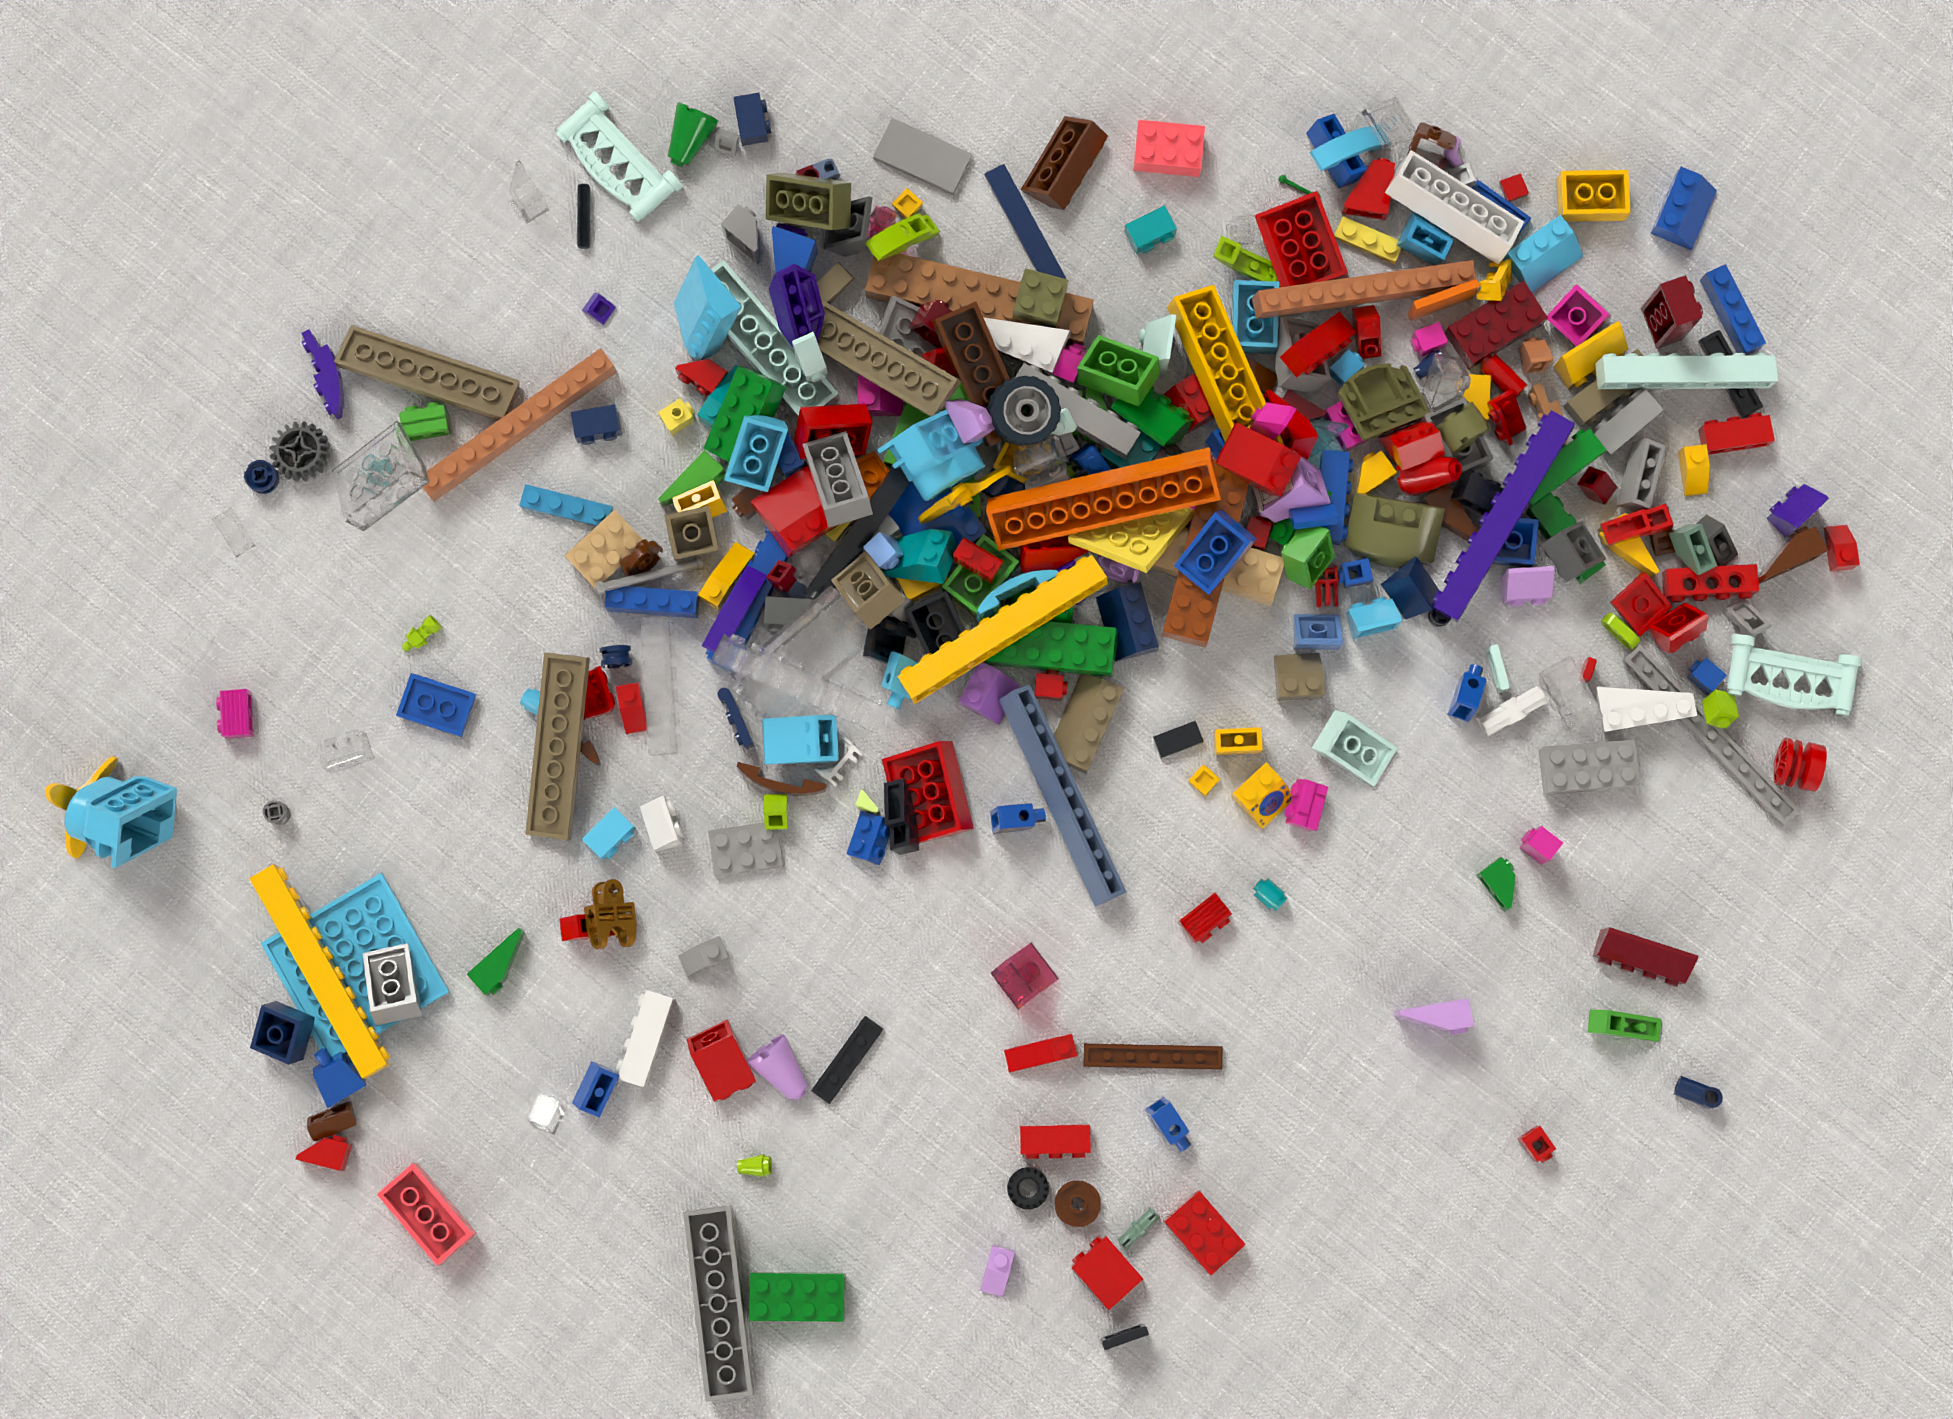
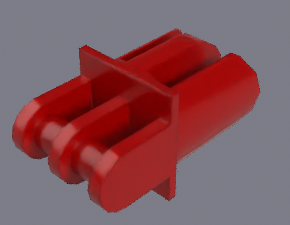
[1314,565,1339,608]

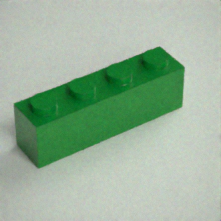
[1529,428,1606,507]
[1526,493,1606,584]

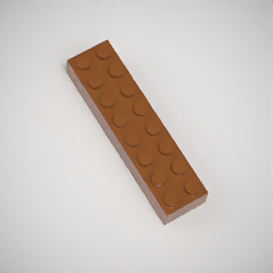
[1161,459,1249,648]

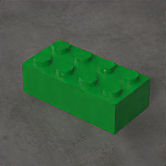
[703,366,787,462]
[749,1272,845,1322]

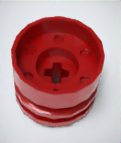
[1773,737,1827,792]

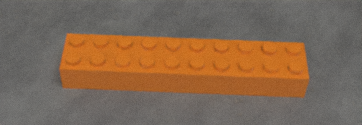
[986,447,1221,551]

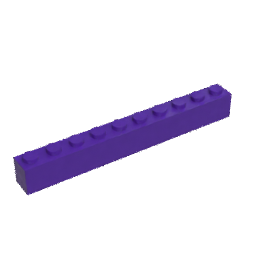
[1432,410,1575,623]

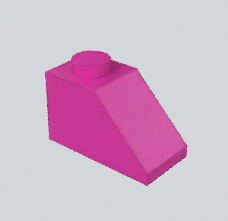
[1249,403,1296,440]

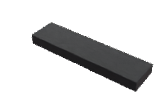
[1698,330,1764,419]
[811,1016,884,1104]

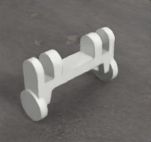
[814,736,863,787]

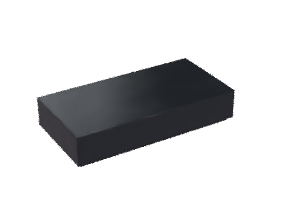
[1153,720,1204,759]

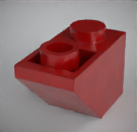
[1352,305,1381,359]
[675,359,728,397]

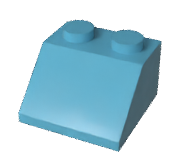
[1346,597,1402,639]

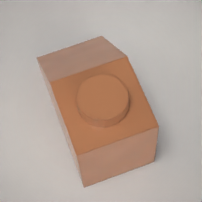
[1519,337,1553,374]

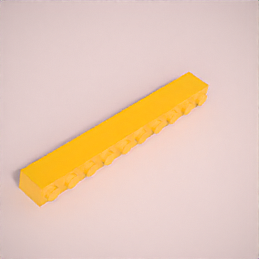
[897,555,1108,705]
[249,864,391,1079]

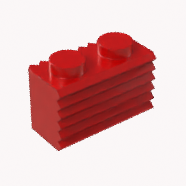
[953,538,1003,583]
[1178,893,1232,944]

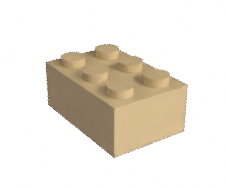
[564,510,643,589]

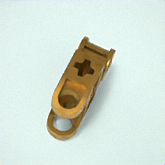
[584,879,637,949]

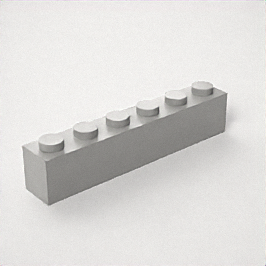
[1015,363,1141,460]

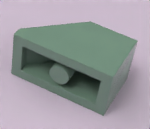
[1669,524,1717,575]

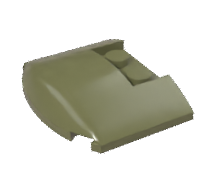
[1337,363,1431,441]
[1345,492,1445,568]

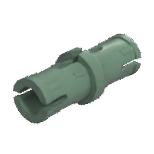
[1117,1207,1160,1251]

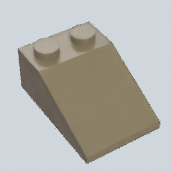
[831,551,905,630]

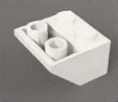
[640,796,684,852]

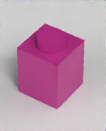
[1410,322,1448,357]

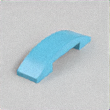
[1310,125,1390,171]
[976,570,1058,622]

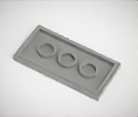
[873,118,972,195]

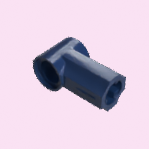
[1673,1076,1723,1109]

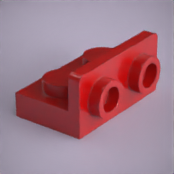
[1487,390,1527,446]

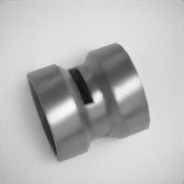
[263,800,290,825]

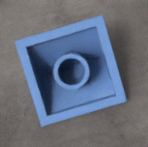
[1293,614,1343,650]

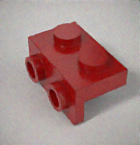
[584,666,615,720]

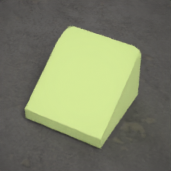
[856,789,879,815]

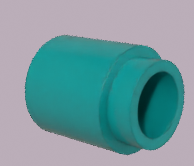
[1253,878,1287,912]

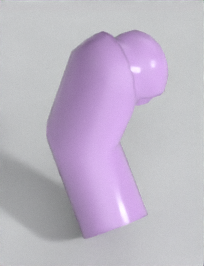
[1443,136,1464,168]

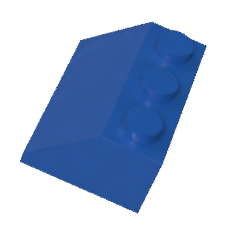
[1650,166,1717,250]

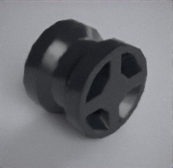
[1428,608,1451,627]

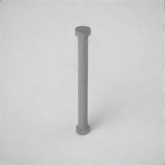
[596,556,703,595]

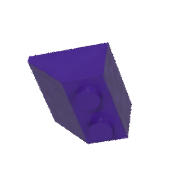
[1766,484,1829,537]

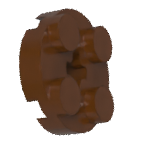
[620,539,663,577]
[1055,1180,1101,1227]

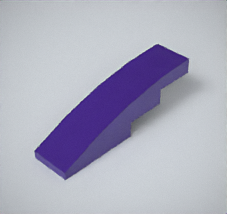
[702,565,767,657]

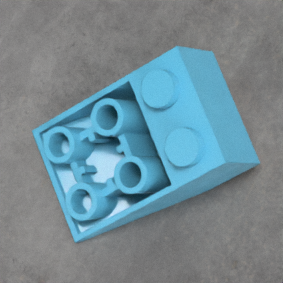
[762,715,839,765]

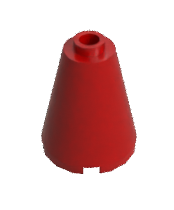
[1396,456,1462,496]

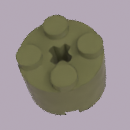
[1437,402,1491,454]

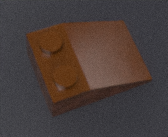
[1758,526,1828,584]

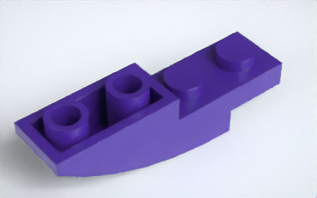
[301,329,344,420]

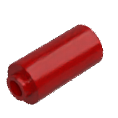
[1480,354,1528,397]

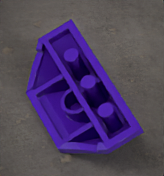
[768,264,825,349]

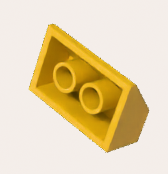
[1554,321,1629,389]

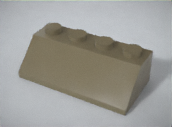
[1054,674,1124,774]

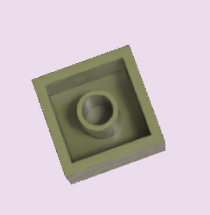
[1013,268,1069,328]

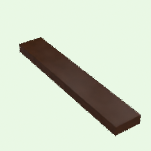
[1083,1043,1223,1070]

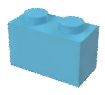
[582,807,636,861]

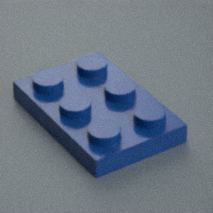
[396,673,477,738]

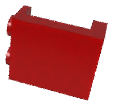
[1071,1236,1143,1310]

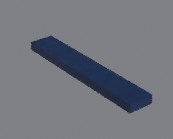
[984,164,1066,279]

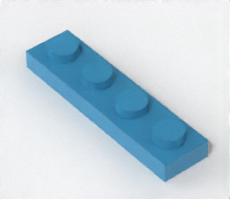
[519,484,613,526]

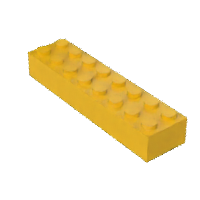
[1167,284,1285,446]

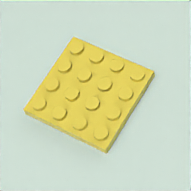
[1068,507,1194,573]

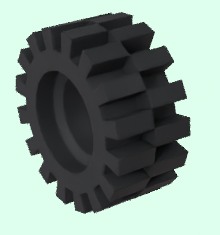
[1007,1167,1049,1210]

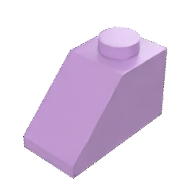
[945,399,995,444]
[980,1245,1015,1297]

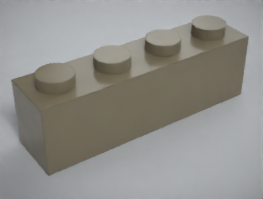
[1563,349,1643,427]

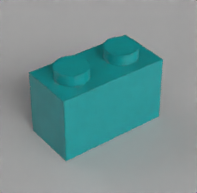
[1124,205,1177,254]

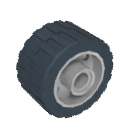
[987,375,1061,446]

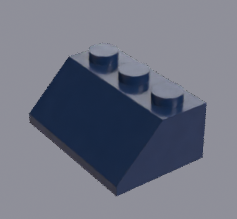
[1096,582,1159,662]

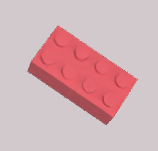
[377,1163,477,1266]

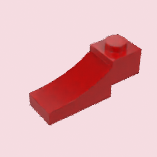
[1600,503,1674,546]

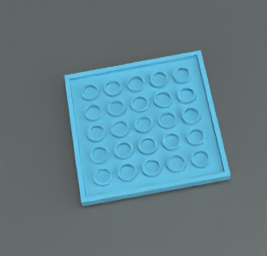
[261,873,450,1057]

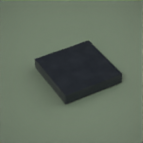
[1100,1323,1149,1350]

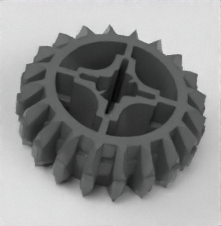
[269,421,331,482]

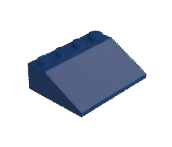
[888,481,987,561]

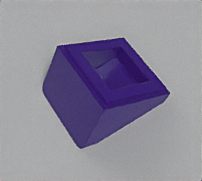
[582,293,616,325]

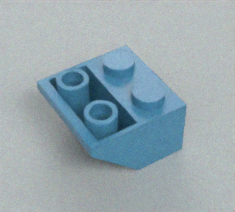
[1396,211,1453,266]

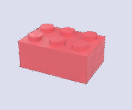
[1133,120,1205,177]

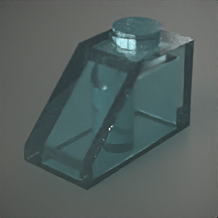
[1309,418,1348,458]

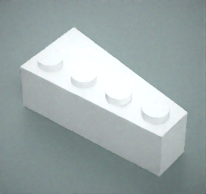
[1596,687,1697,732]

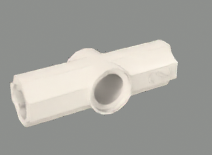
[1478,686,1547,736]

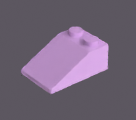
[1394,998,1474,1035]

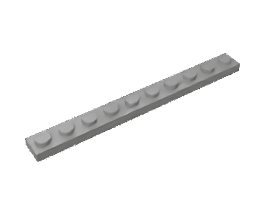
[1622,645,1800,826]

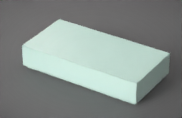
[1486,644,1510,693]

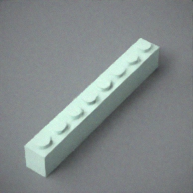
[1595,353,1778,389]

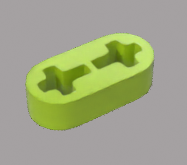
[1601,612,1640,650]

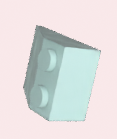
[1139,314,1176,376]
[1312,710,1397,787]

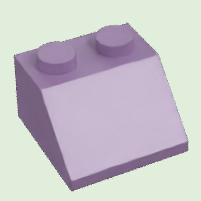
[1501,566,1554,607]

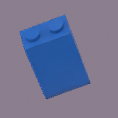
[772,226,818,273]

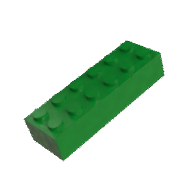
[984,616,1118,677]

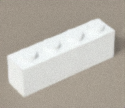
[616,990,675,1088]

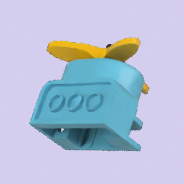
[877,409,1013,524]
[45,756,177,868]

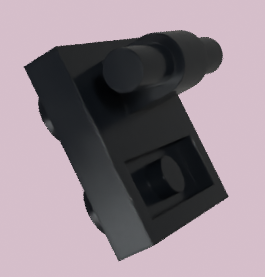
[863,615,917,664]

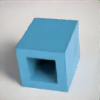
[1329,349,1364,387]

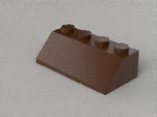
[1020,116,1108,210]

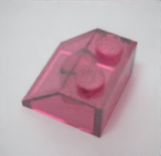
[991,942,1059,1010]

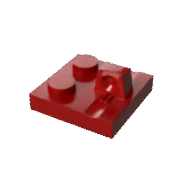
[1610,572,1672,636]

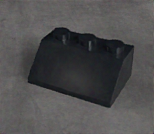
[905,590,965,655]

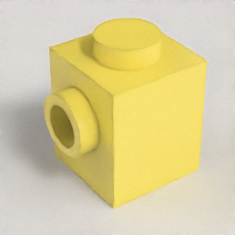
[658,398,695,436]

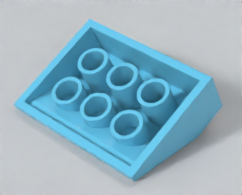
[674,255,742,361]

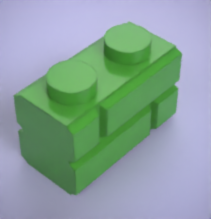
[399,402,451,442]

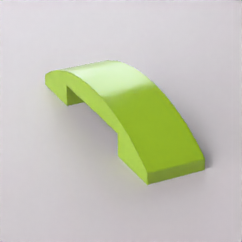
[1213,236,1280,288]

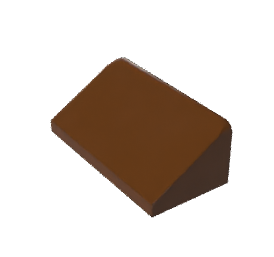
[307,1101,356,1141]

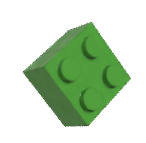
[1281,526,1335,589]

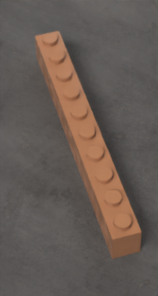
[1252,260,1476,319]
[416,348,617,501]

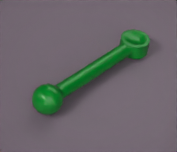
[1278,175,1321,198]

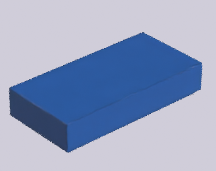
[1289,503,1339,529]

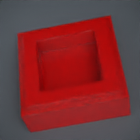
[1499,173,1529,202]
[1578,657,1597,684]

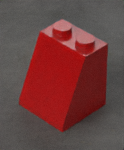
[686,1019,756,1102]

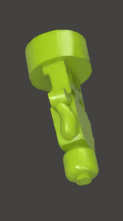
[402,615,442,652]

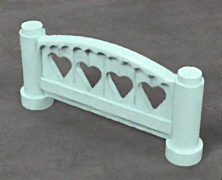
[555,91,683,222]
[1727,634,1862,716]

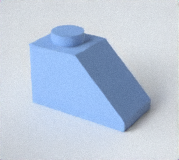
[863,532,903,570]

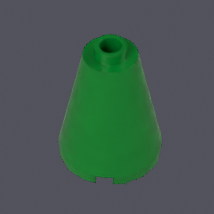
[668,102,719,168]

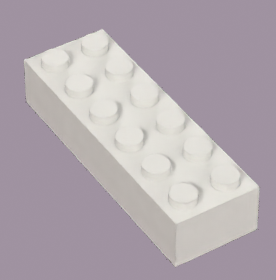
[1385,150,1524,264]

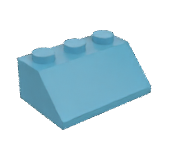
[1503,215,1583,293]
[724,415,788,492]

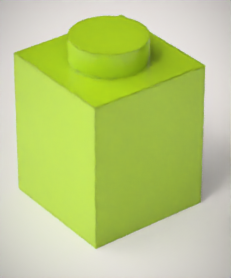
[1702,689,1739,729]
[763,794,788,830]

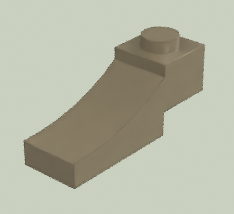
[817,262,855,304]

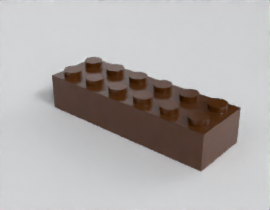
[931,301,1026,447]

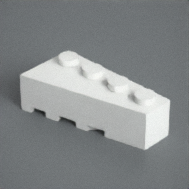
[984,318,1071,373]

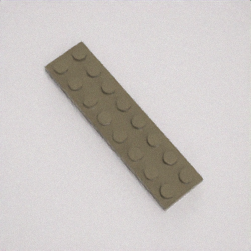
[818,301,961,417]
[334,325,520,420]
[525,652,590,840]

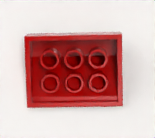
[1254,191,1349,287]
[750,465,841,558]
[882,741,974,844]

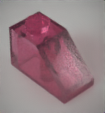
[867,206,897,238]

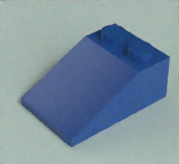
[1174,510,1257,595]

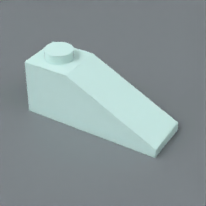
[792,332,828,382]

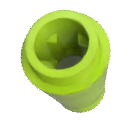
[737,1154,772,1177]

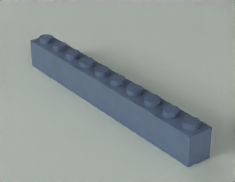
[999,684,1126,907]

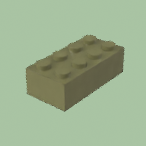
[765,173,851,230]

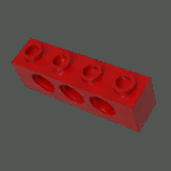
[1661,564,1759,603]

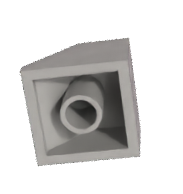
[721,204,761,265]

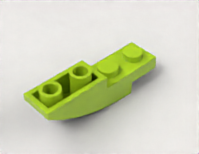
[865,213,941,261]

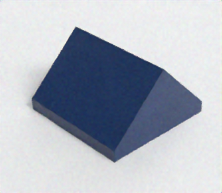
[1380,556,1439,619]

